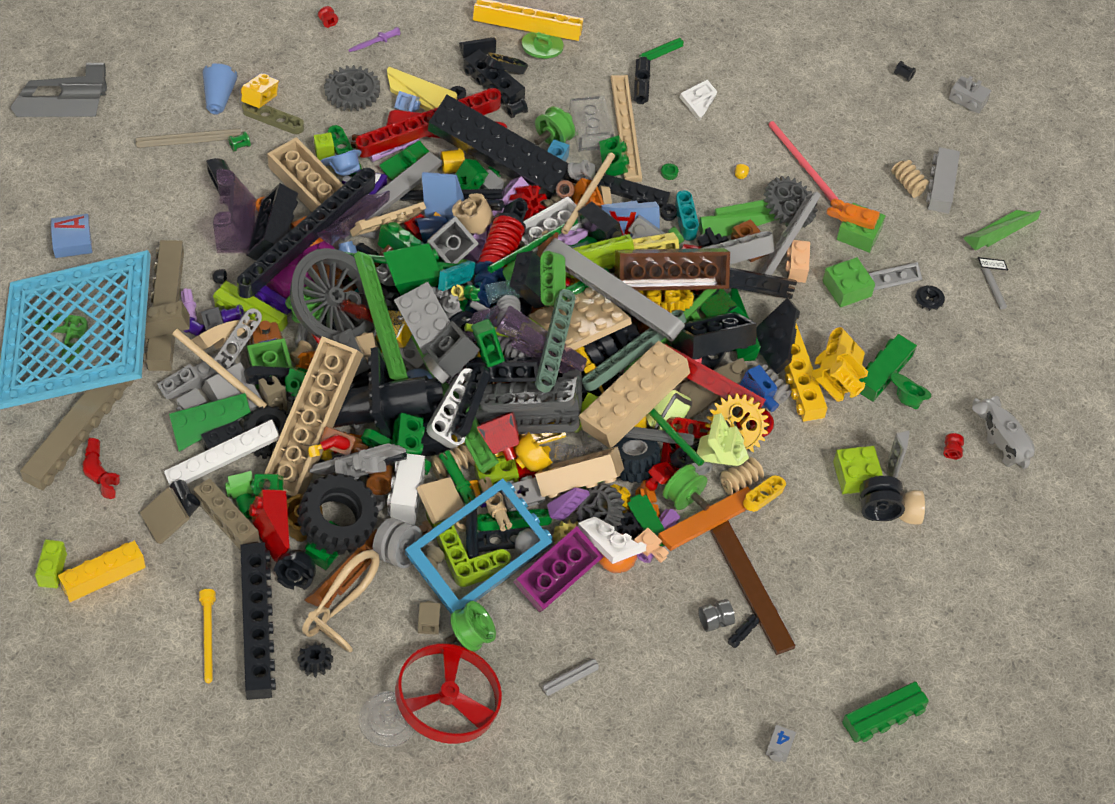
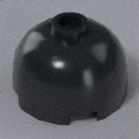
[274,549,316,590]

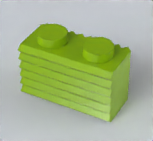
[35,540,67,588]

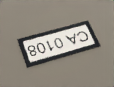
[978,257,1008,270]

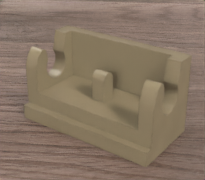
[258,376,288,411]

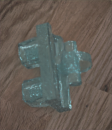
[485,280,522,304]

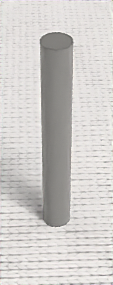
[982,268,1007,309]

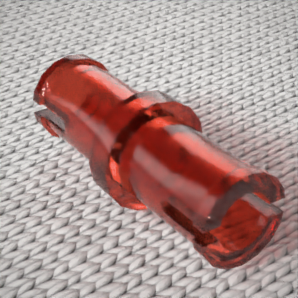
[341,299,374,324]

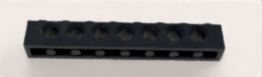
[240,542,276,700]

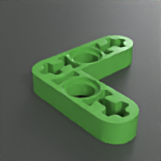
[33,313,88,364]

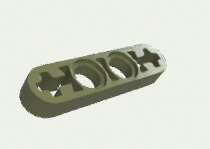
[242,102,304,134]

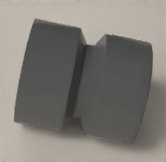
[698,599,735,632]

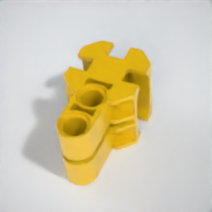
[812,327,868,402]

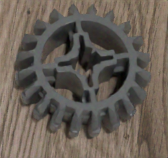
[575,484,626,531]

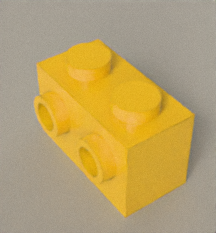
[241,74,279,108]

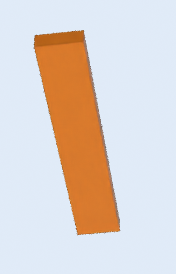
[658,486,757,551]

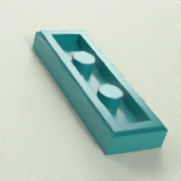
[438,260,475,291]

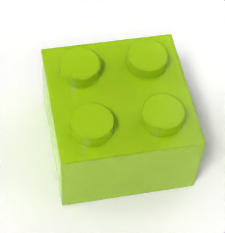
[833,446,883,494]

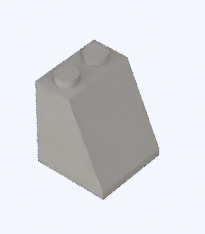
[427,216,479,264]
[202,362,262,422]

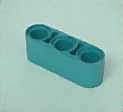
[675,190,699,241]

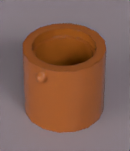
[366,465,394,495]

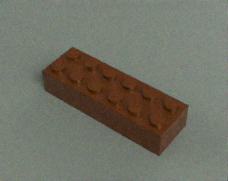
[614,248,730,291]

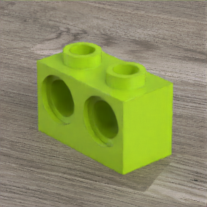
[475,456,519,491]

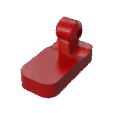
[645,462,677,491]

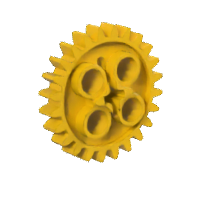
[638,290,694,313]
[705,393,769,452]

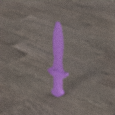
[348,27,401,52]

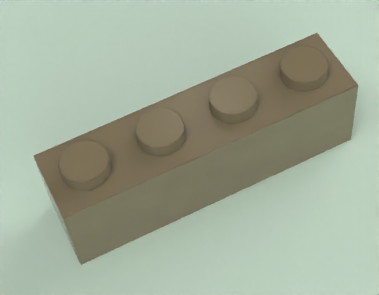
[108,301,190,344]

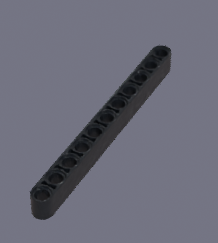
[237,168,376,298]

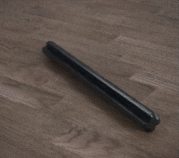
[400,189,504,201]

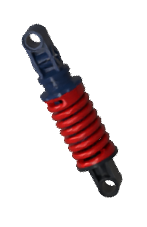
[465,198,528,317]

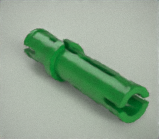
[439,450,476,505]

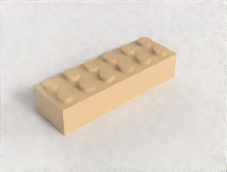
[267,137,361,232]
[579,341,690,448]

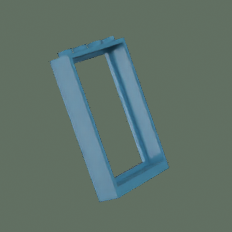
[405,479,553,614]

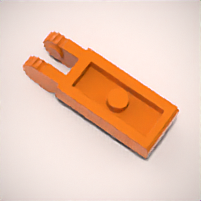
[827,199,880,230]

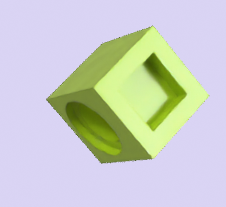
[314,133,335,161]

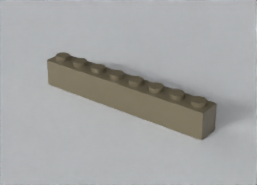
[144,240,184,371]
[20,358,134,491]

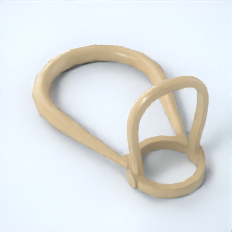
[302,550,380,653]

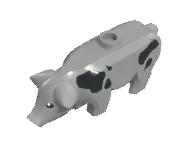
[972,396,1035,469]

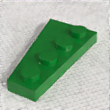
[169,393,251,452]

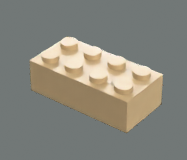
[535,446,624,498]

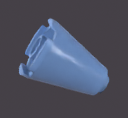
[202,63,238,114]

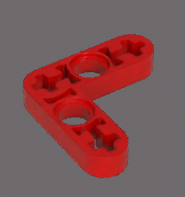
[661,417,711,471]

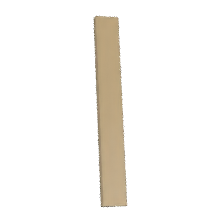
[610,75,642,182]

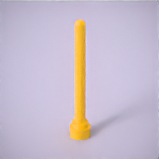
[199,589,216,684]

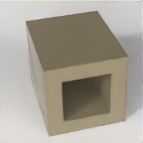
[418,601,441,635]

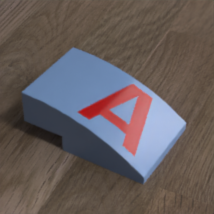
[601,201,660,236]
[51,214,93,258]

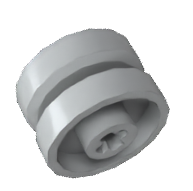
[373,517,423,569]

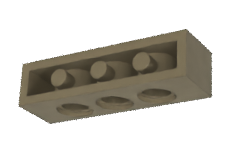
[193,478,260,550]

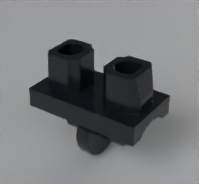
[697,227,729,248]

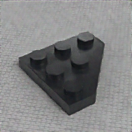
[756,298,800,374]

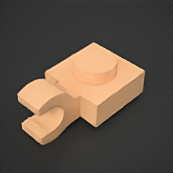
[634,528,669,563]

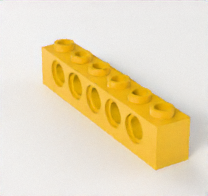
[784,323,828,422]

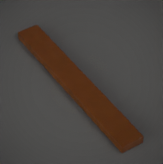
[710,521,795,655]

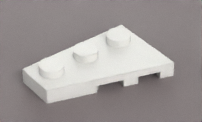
[578,517,647,564]

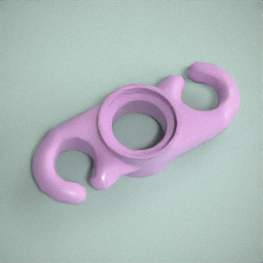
[558,228,588,245]

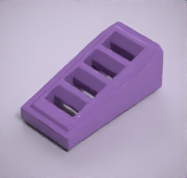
[547,487,590,521]

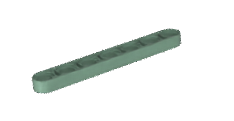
[535,289,575,393]
[582,310,686,391]

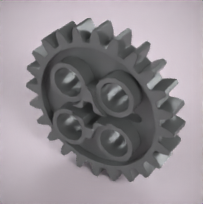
[324,65,380,112]
[763,176,818,228]

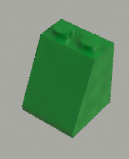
[383,243,444,296]

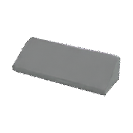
[869,262,922,291]
[885,431,910,478]

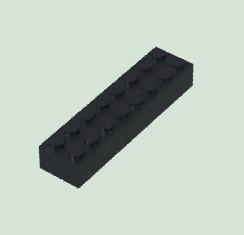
[428,94,569,200]

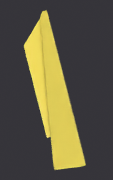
[387,67,457,111]

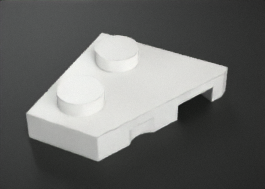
[679,80,717,120]

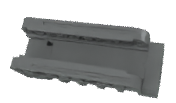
[472,362,583,434]

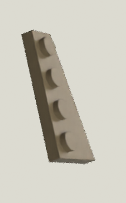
[674,358,749,420]

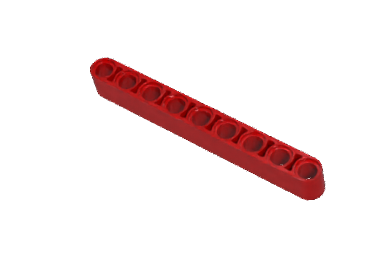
[356,88,501,158]

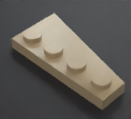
[350,202,426,237]

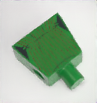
[701,289,745,318]

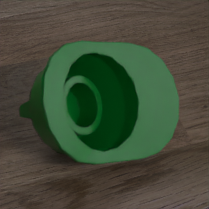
[890,373,932,409]

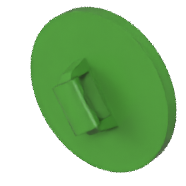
[522,32,564,59]

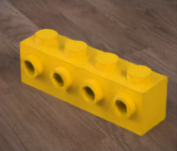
[58,540,146,602]

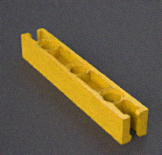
[473,0,584,41]

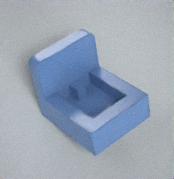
[394,91,421,112]

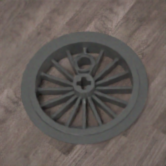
[290,248,374,340]

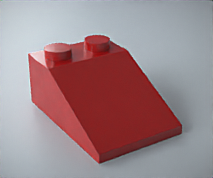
[249,489,290,562]

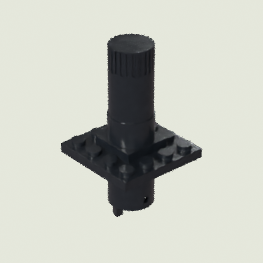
[291,347,444,440]

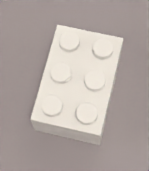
[387,454,425,525]

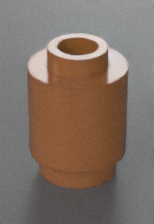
[556,180,575,198]

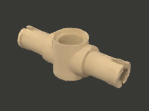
[479,477,512,531]

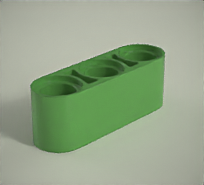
[540,251,566,307]

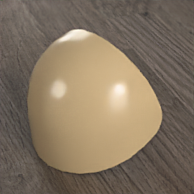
[899,490,925,524]

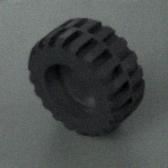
[297,473,379,555]

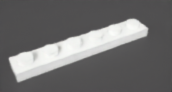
[164,420,280,485]

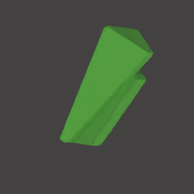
[698,200,779,237]
[964,210,1041,251]

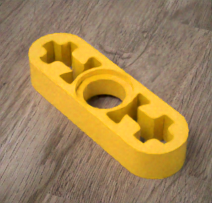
[743,475,786,512]

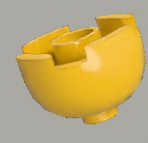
[515,432,553,472]

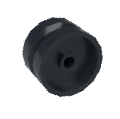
[583,335,618,367]
[859,476,905,521]

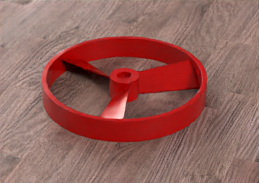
[395,644,502,744]

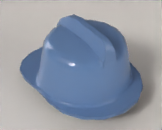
[321,150,361,176]

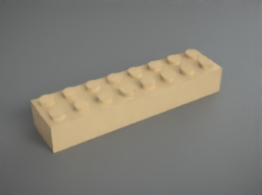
[264,336,363,496]

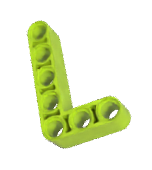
[426,510,511,587]

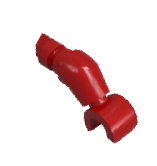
[82,438,120,499]

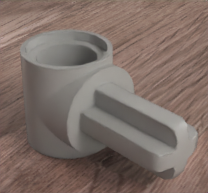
[439,294,462,319]

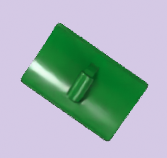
[379,141,440,181]

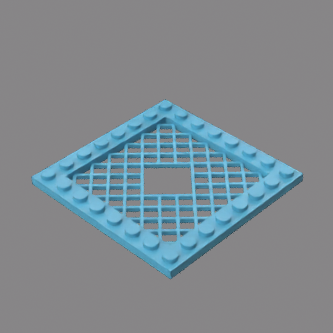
[0,250,151,409]

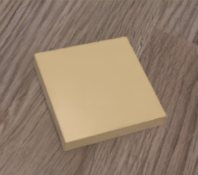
[416,477,464,524]

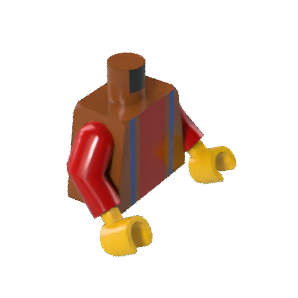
[308,426,369,460]

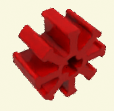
[509,185,547,221]

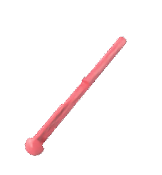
[768,121,842,211]

